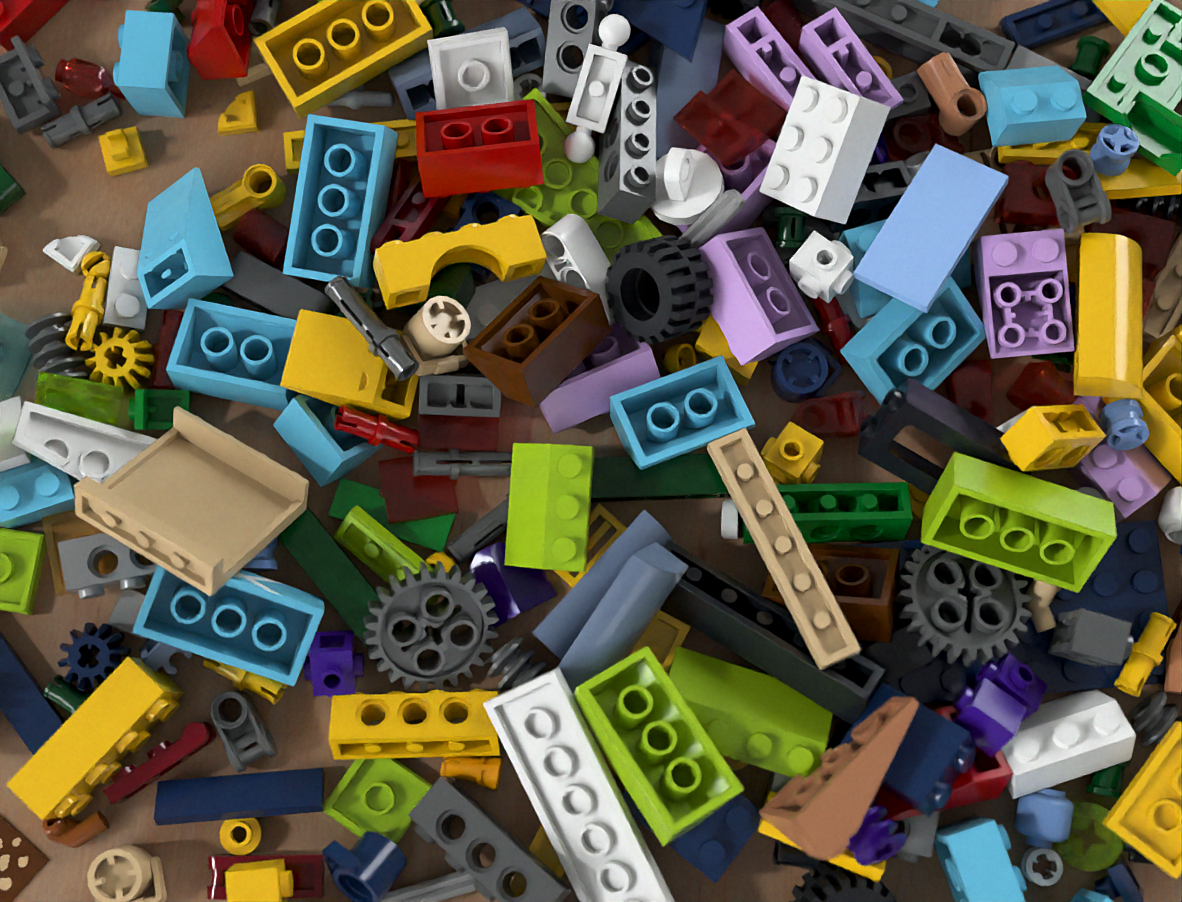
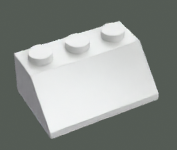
[1001,689,1136,799]

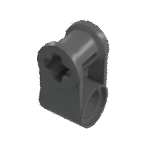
[1045,149,1112,235]
[210,690,278,773]

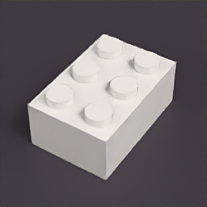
[759,75,891,224]

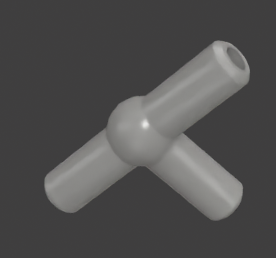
[325,83,395,110]

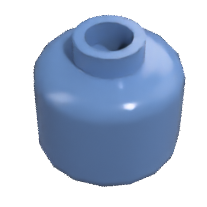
[1014,787,1074,849]

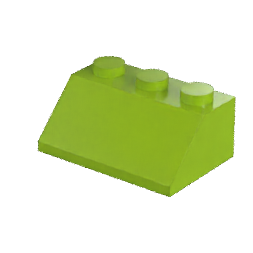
[504,443,595,572]

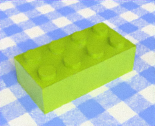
[921,452,1117,593]

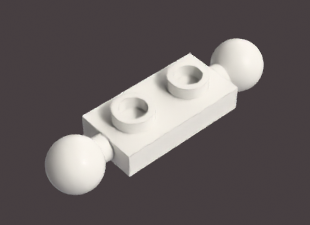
[563,14,631,163]

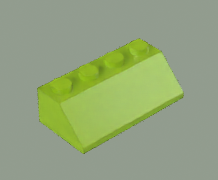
[573,645,744,847]
[668,645,833,779]

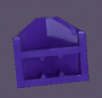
[467,542,557,628]

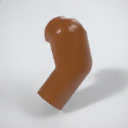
[42,811,110,848]

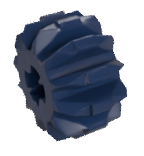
[57,622,132,691]

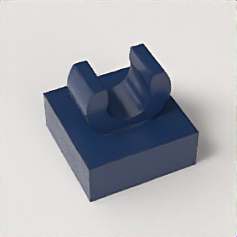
[1094,853,1144,902]

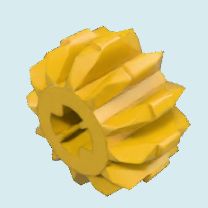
[84,327,157,396]

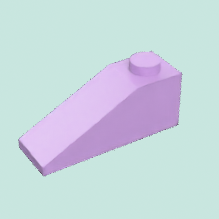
[722,6,816,112]
[798,7,904,111]

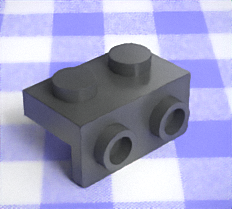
[0,35,62,135]

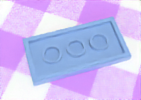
[854,144,1009,313]

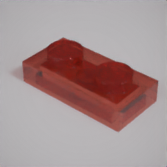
[417,414,500,452]

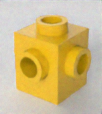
[760,421,824,485]

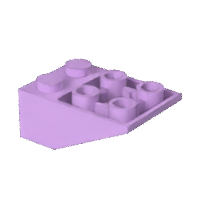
[972,229,1075,359]

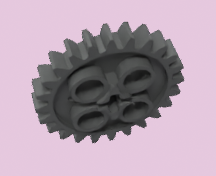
[895,544,1032,667]
[363,561,499,692]

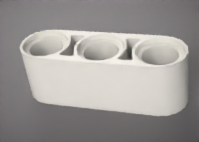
[540,214,615,325]

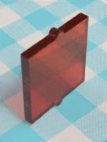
[378,450,459,524]

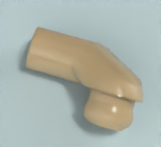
[1025,579,1062,633]

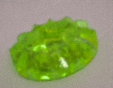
[1055,803,1123,871]

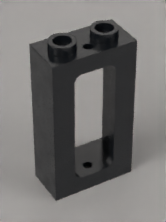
[857,377,1031,495]

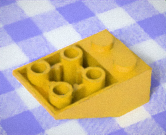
[280,309,419,422]

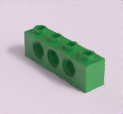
[740,482,913,544]

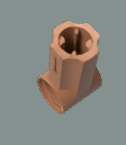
[917,52,987,136]

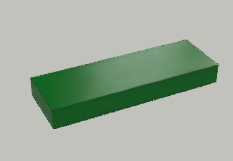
[328,477,456,552]

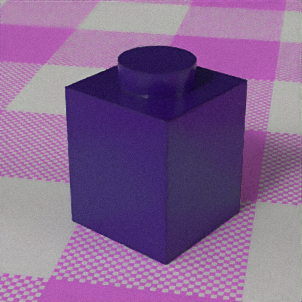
[951,678,1027,757]

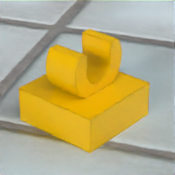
[98,126,149,177]

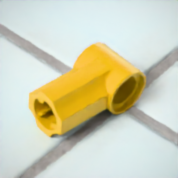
[209,164,287,232]

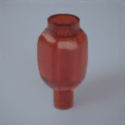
[55,58,126,100]

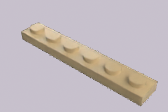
[707,428,861,671]

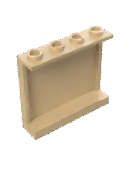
[75,406,309,596]

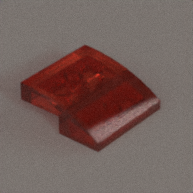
[673,69,787,167]

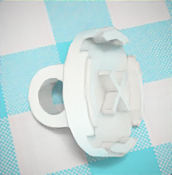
[649,147,724,225]

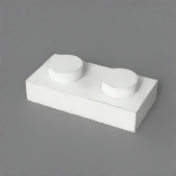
[102,246,147,332]

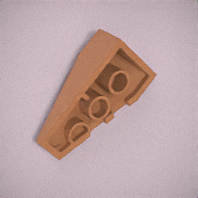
[759,697,919,861]

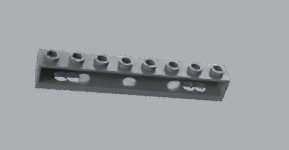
[772,0,1015,91]

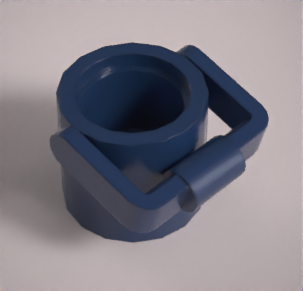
[767,337,842,403]
[322,831,407,902]

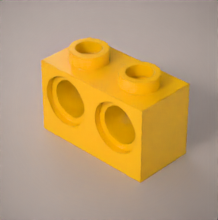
[1000,404,1106,472]

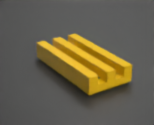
[553,503,627,588]

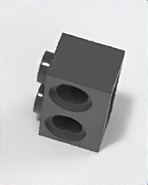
[419,365,501,417]
[1047,608,1133,667]

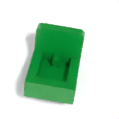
[128,389,192,430]

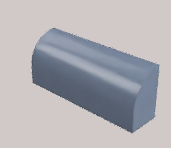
[387,7,546,121]
[647,18,726,161]
[532,509,673,661]
[557,541,689,695]

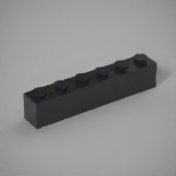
[661,540,885,726]

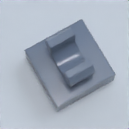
[138,638,193,675]

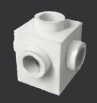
[789,231,854,303]

